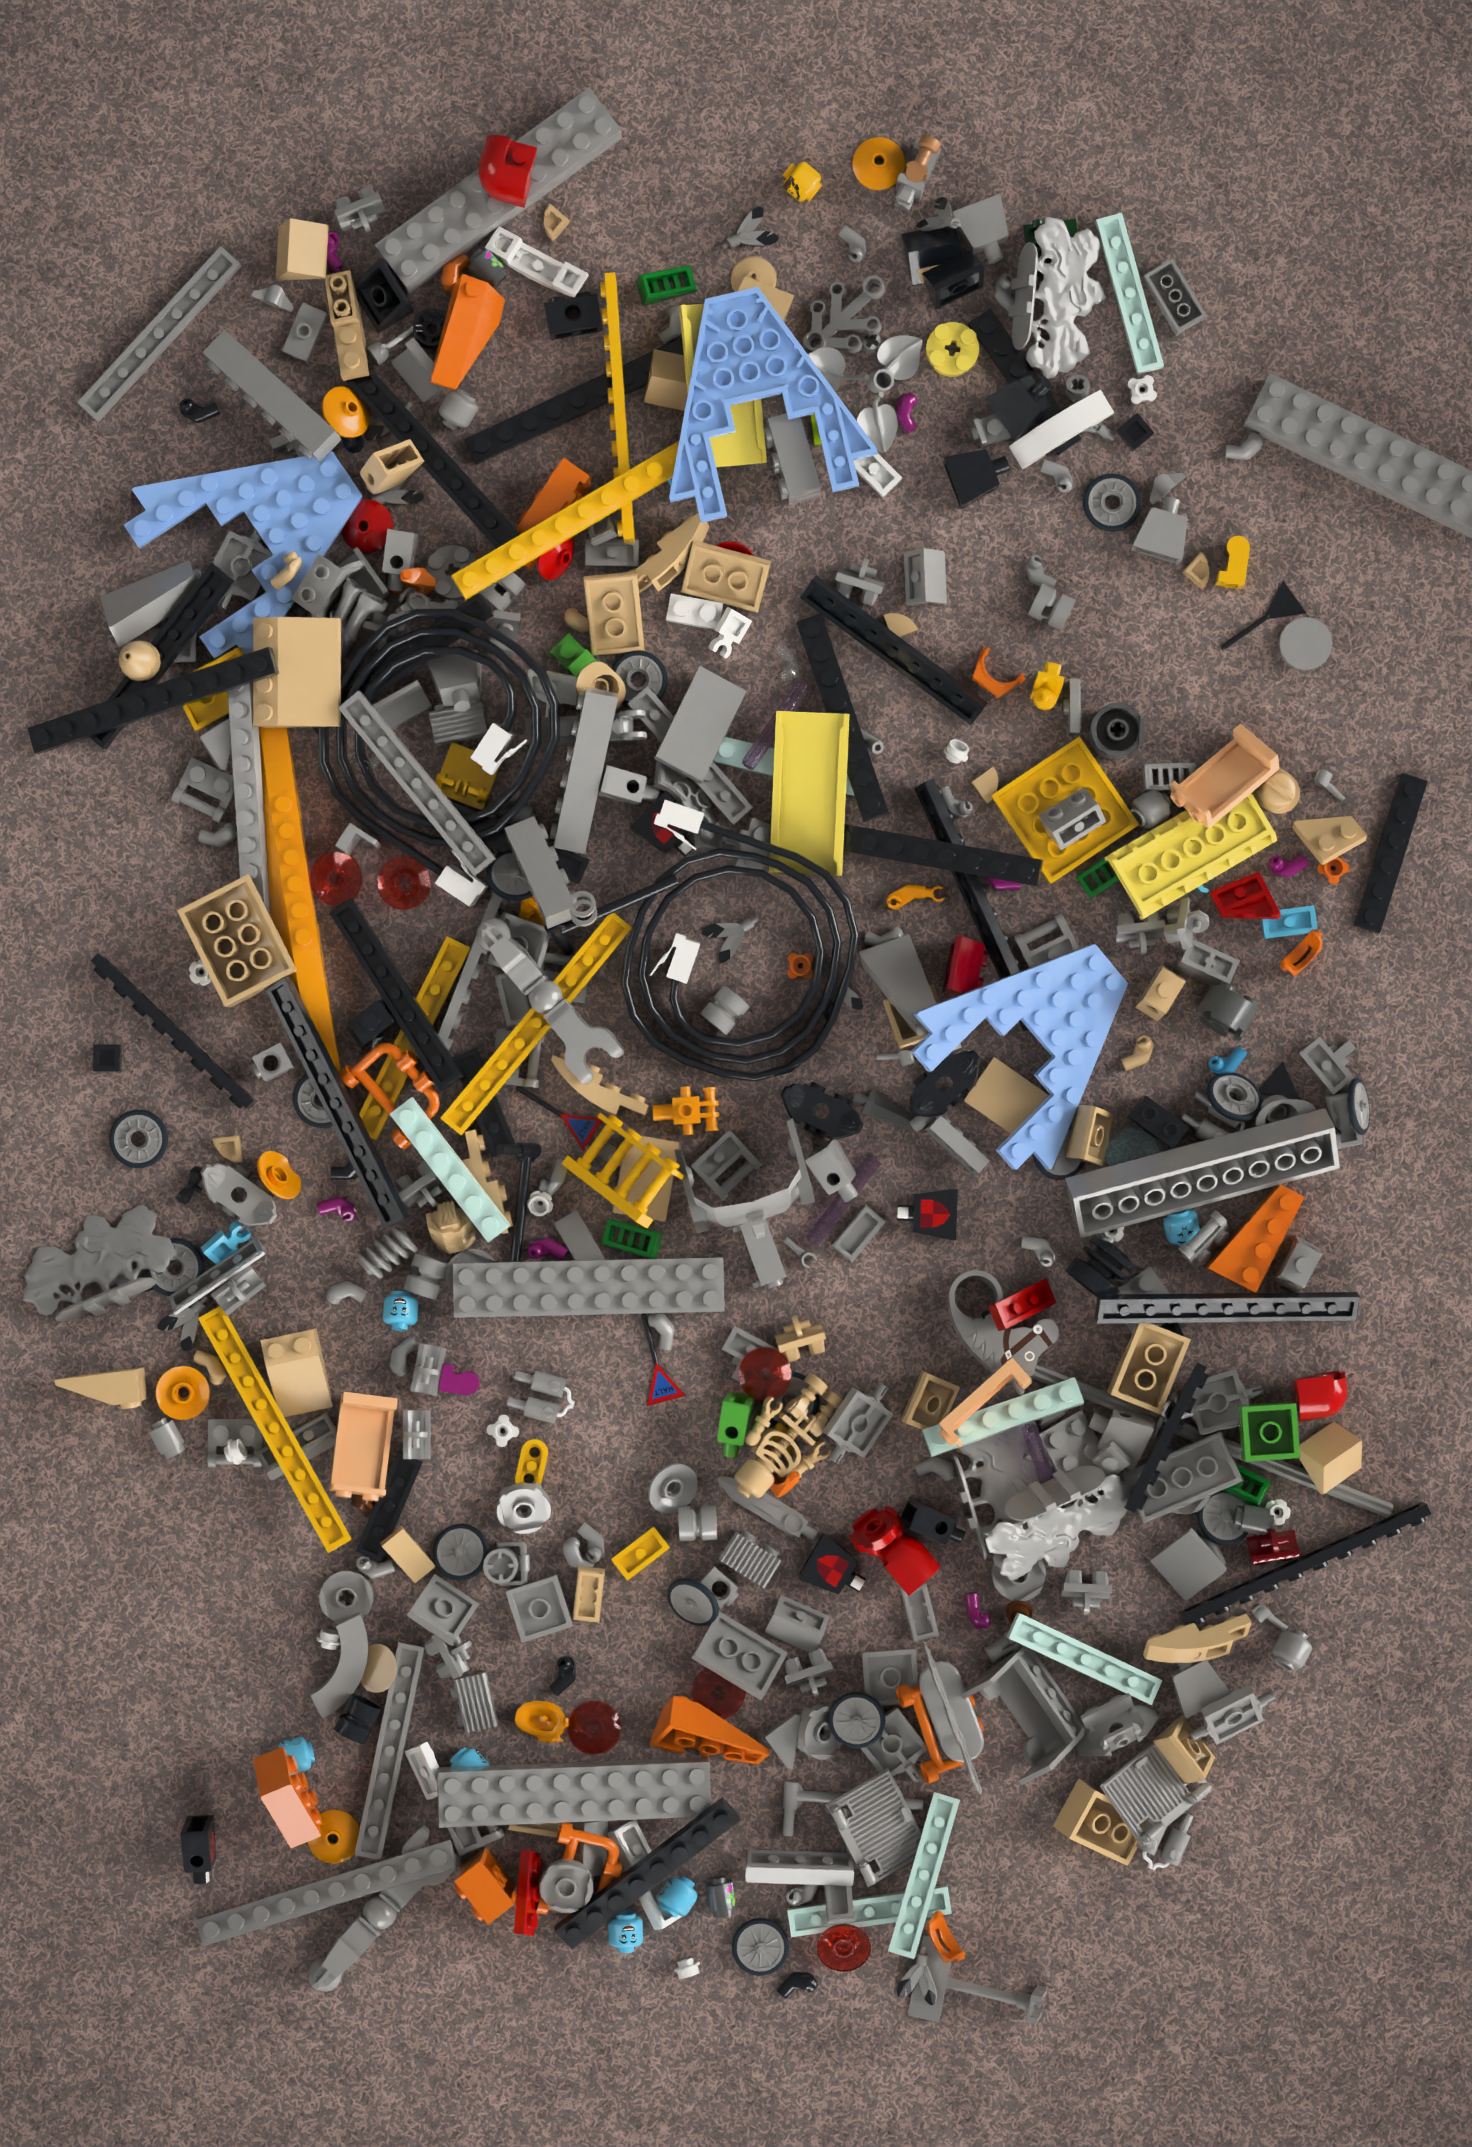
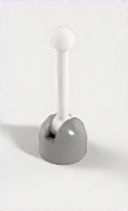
[366,327,413,366]

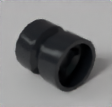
[334,1694,382,1744]

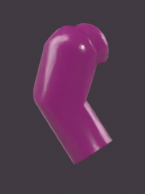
[895,393,917,434]
[527,1237,569,1261]

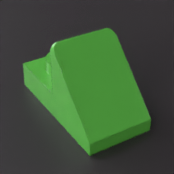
[550,633,597,677]

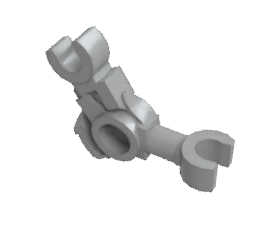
[386,587,458,636]

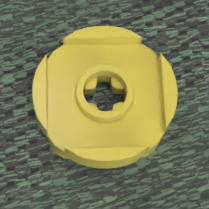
[926,322,979,377]

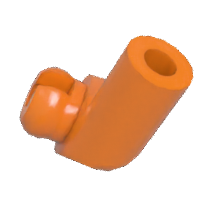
[441,254,470,292]

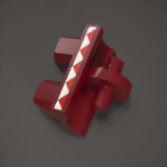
[1246,1529,1300,1566]

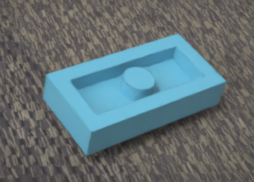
[1261,905,1318,940]

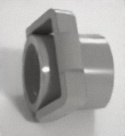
[483,1541,530,1586]

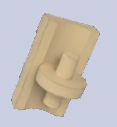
[775,1315,826,1362]

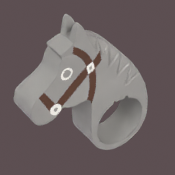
[947,1270,1059,1396]

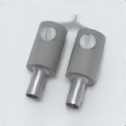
[1180,1090,1245,1141]
[507,1370,575,1424]
[1136,1813,1194,1870]

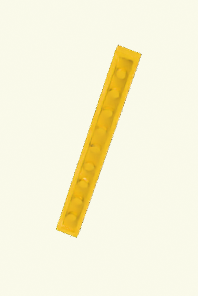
[600,272,635,544]
[451,441,679,600]
[440,913,632,1136]
[198,1306,352,1553]

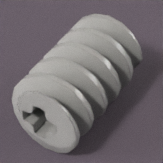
[357,1227,418,1281]

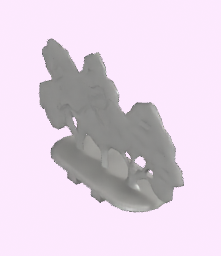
[1008,217,1106,379]
[22,1205,176,1322]
[953,1424,1053,1568]
[985,1466,1132,1580]
[919,1642,984,1795]

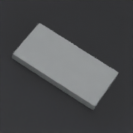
[653,666,746,784]
[1122,1431,1243,1524]

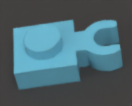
[201,1220,251,1264]

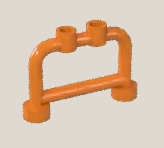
[339,1043,440,1149]
[895,1684,983,1784]
[536,1822,622,1915]

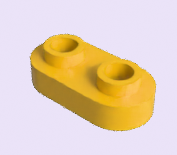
[515,1439,548,1485]

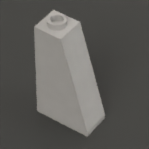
[100,560,202,647]
[859,934,936,1036]

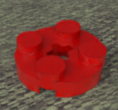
[849,1506,904,1556]

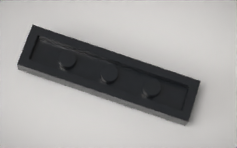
[453,1048,515,1158]
[356,1451,423,1562]

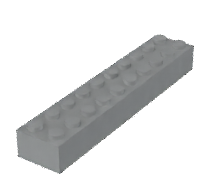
[375,87,622,295]
[1242,373,1472,538]
[1065,1108,1340,1238]
[453,1257,724,1318]
[437,1757,711,1828]

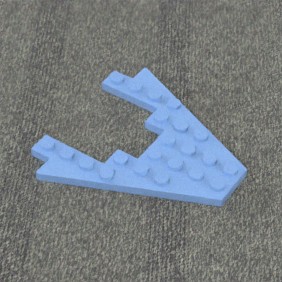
[669,287,878,523]
[124,451,363,659]
[910,944,1128,1170]

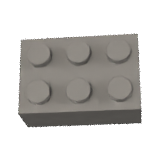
[764,413,821,506]

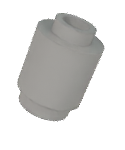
[149,1417,185,1459]

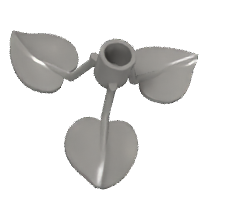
[808,335,923,453]

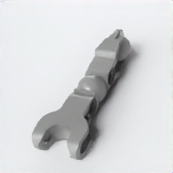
[476,918,624,1084]
[308,1825,461,1992]

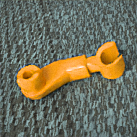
[886,884,946,910]

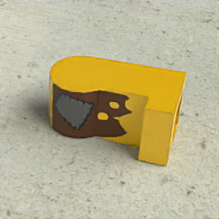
[1215,536,1250,589]

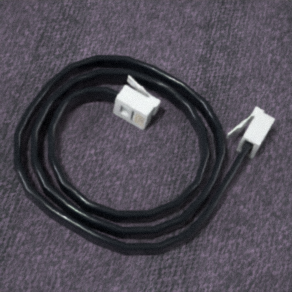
[318,609,560,907]
[621,800,859,1082]

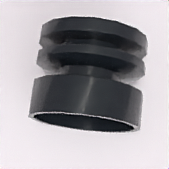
[1065,1235,1138,1297]

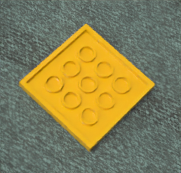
[991,736,1139,885]

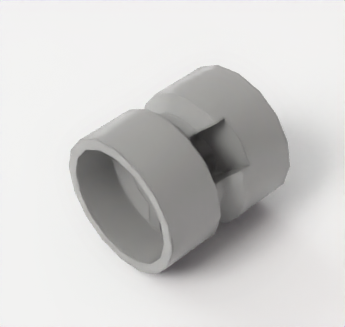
[479,572,526,611]
[1027,583,1076,631]
[700,985,750,1035]
[403,1253,448,1300]
[678,1505,717,1541]

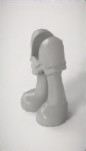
[329,578,388,659]

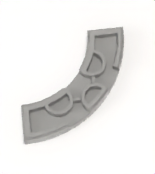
[654,761,722,858]
[310,1612,368,1718]

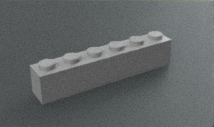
[202,330,342,462]
[549,687,618,854]

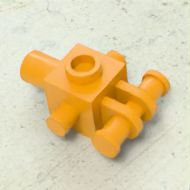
[653,1086,719,1135]

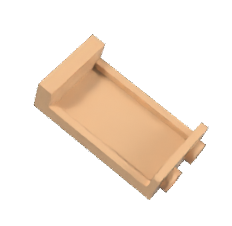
[1170,724,1279,829]
[939,1358,1032,1448]
[329,1392,398,1501]

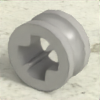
[1066,375,1090,402]

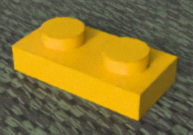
[611,1526,670,1581]

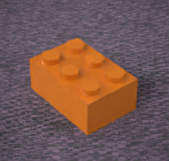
[253,1746,323,1848]
[454,1846,517,1925]

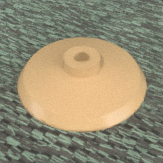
[731,256,777,292]
[360,1644,397,1693]

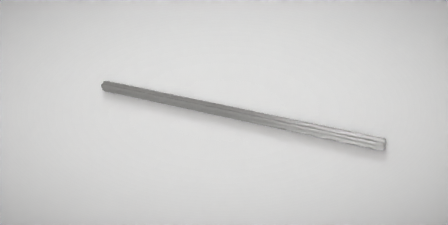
[1030,1365,1393,1517]

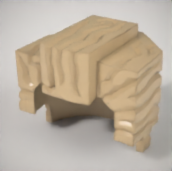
[426,1201,476,1254]

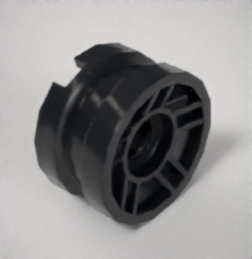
[413,308,446,350]

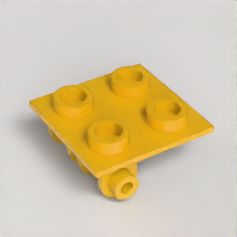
[435,742,501,810]

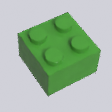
[1238,1401,1300,1462]

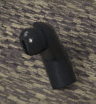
[179,398,220,423]
[331,1161,358,1180]

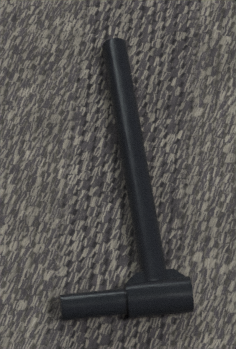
[545,875,679,955]
[496,1142,541,1262]

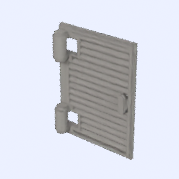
[1100,1742,1212,1847]
[825,1768,922,1887]

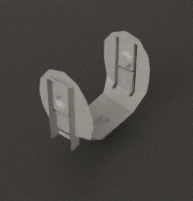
[674,1114,815,1239]

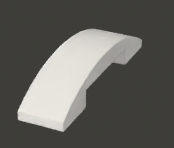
[485,226,589,297]
[1009,390,1114,470]

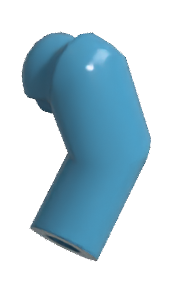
[1208,1046,1247,1074]

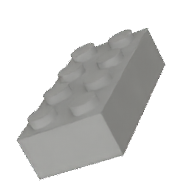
[1142,258,1207,336]
[924,1116,990,1175]

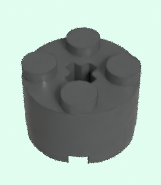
[1088,703,1145,760]
[1194,982,1258,1041]

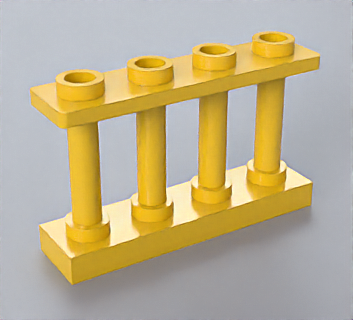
[561,1113,685,1228]

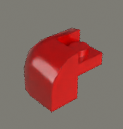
[478,135,538,208]
[1291,1370,1348,1422]
[876,1533,941,1596]

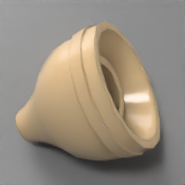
[119,640,161,681]

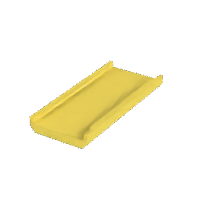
[679,304,767,468]
[769,711,850,876]
[1105,793,1277,920]

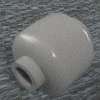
[438,388,478,430]
[1130,790,1171,829]
[1272,1629,1312,1671]

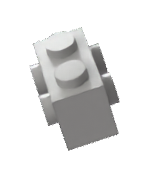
[1038,787,1106,850]

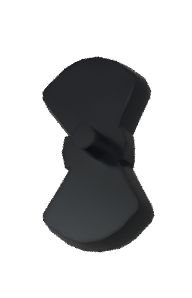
[176,1166,202,1204]

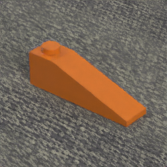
[430,274,505,391]
[649,1696,770,1765]

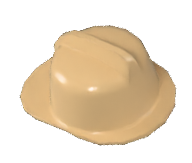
[575,662,626,711]
[1252,767,1300,814]

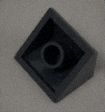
[901,226,962,286]
[922,250,984,310]
[354,258,413,333]

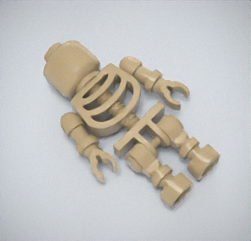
[734,1373,843,1498]

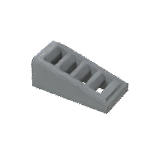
[1142,763,1196,793]

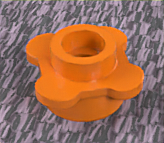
[1317,857,1349,884]
[787,953,814,979]

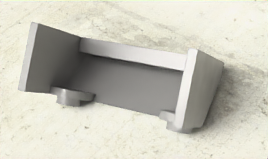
[960,1646,1085,1785]

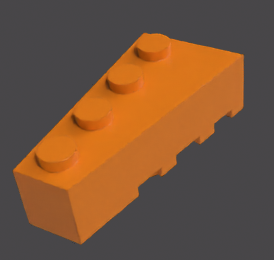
[516,457,592,572]
[1204,1185,1305,1293]

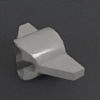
[251,285,294,313]
[852,331,880,353]
[1149,473,1186,505]

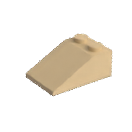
[1107,1323,1191,1415]
[260,1328,333,1417]
[55,1367,148,1409]
[1053,1779,1148,1866]

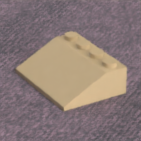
[253,617,341,728]
[177,874,297,1007]

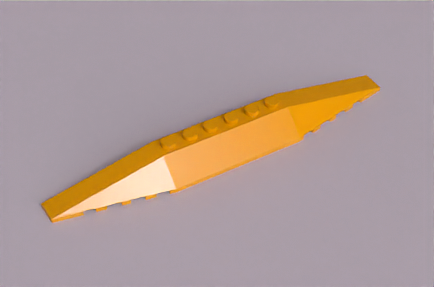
[259,727,341,1073]

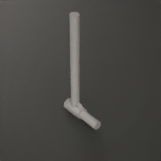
[782,1780,924,1836]

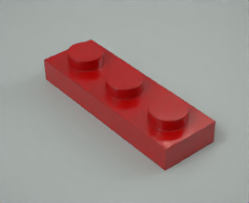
[988,1278,1056,1331]
[514,1850,543,1936]

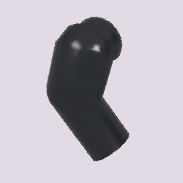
[549,1656,576,1696]
[776,1972,818,1999]

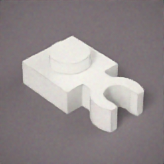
[709,607,752,658]

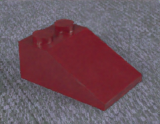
[942,935,988,996]

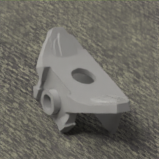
[291,554,365,618]
[200,1163,277,1226]
[1076,1693,1159,1757]

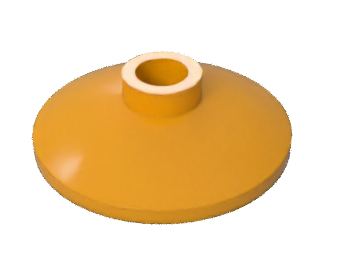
[852,137,905,190]
[321,386,370,438]
[257,1151,301,1199]
[156,1366,210,1420]
[308,1809,360,1864]

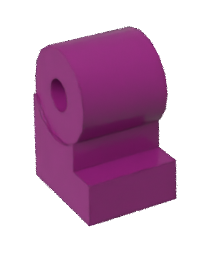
[439,1363,480,1395]

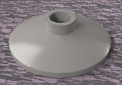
[648,1463,698,1514]

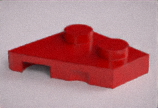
[1210,871,1281,919]

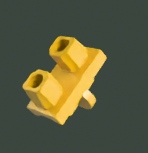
[1030,662,1065,710]

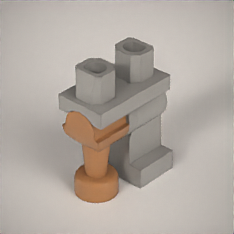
[894,134,941,212]

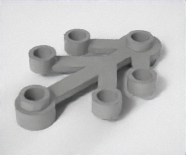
[803,275,885,354]

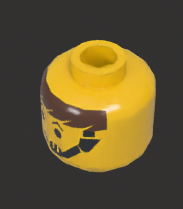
[782,161,822,202]

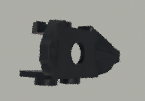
[909,1050,980,1117]
[780,1081,864,1140]

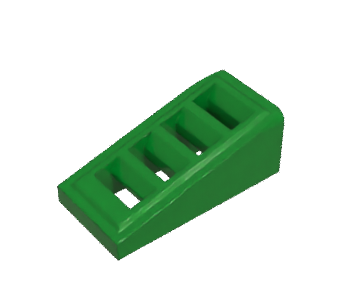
[636,265,697,306]
[1076,846,1122,899]
[601,1218,663,1259]
[1224,1465,1271,1507]

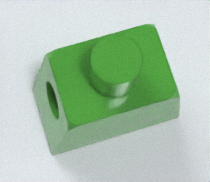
[717,1391,756,1458]

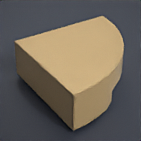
[543,203,570,242]
[1182,552,1209,590]
[883,613,918,638]
[971,767,998,804]
[212,1136,243,1162]

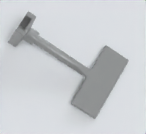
[907,1935,1048,2024]

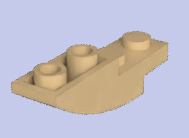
[325,270,369,381]
[628,513,709,593]
[551,1053,649,1115]
[461,1130,513,1234]
[1143,1614,1252,1663]

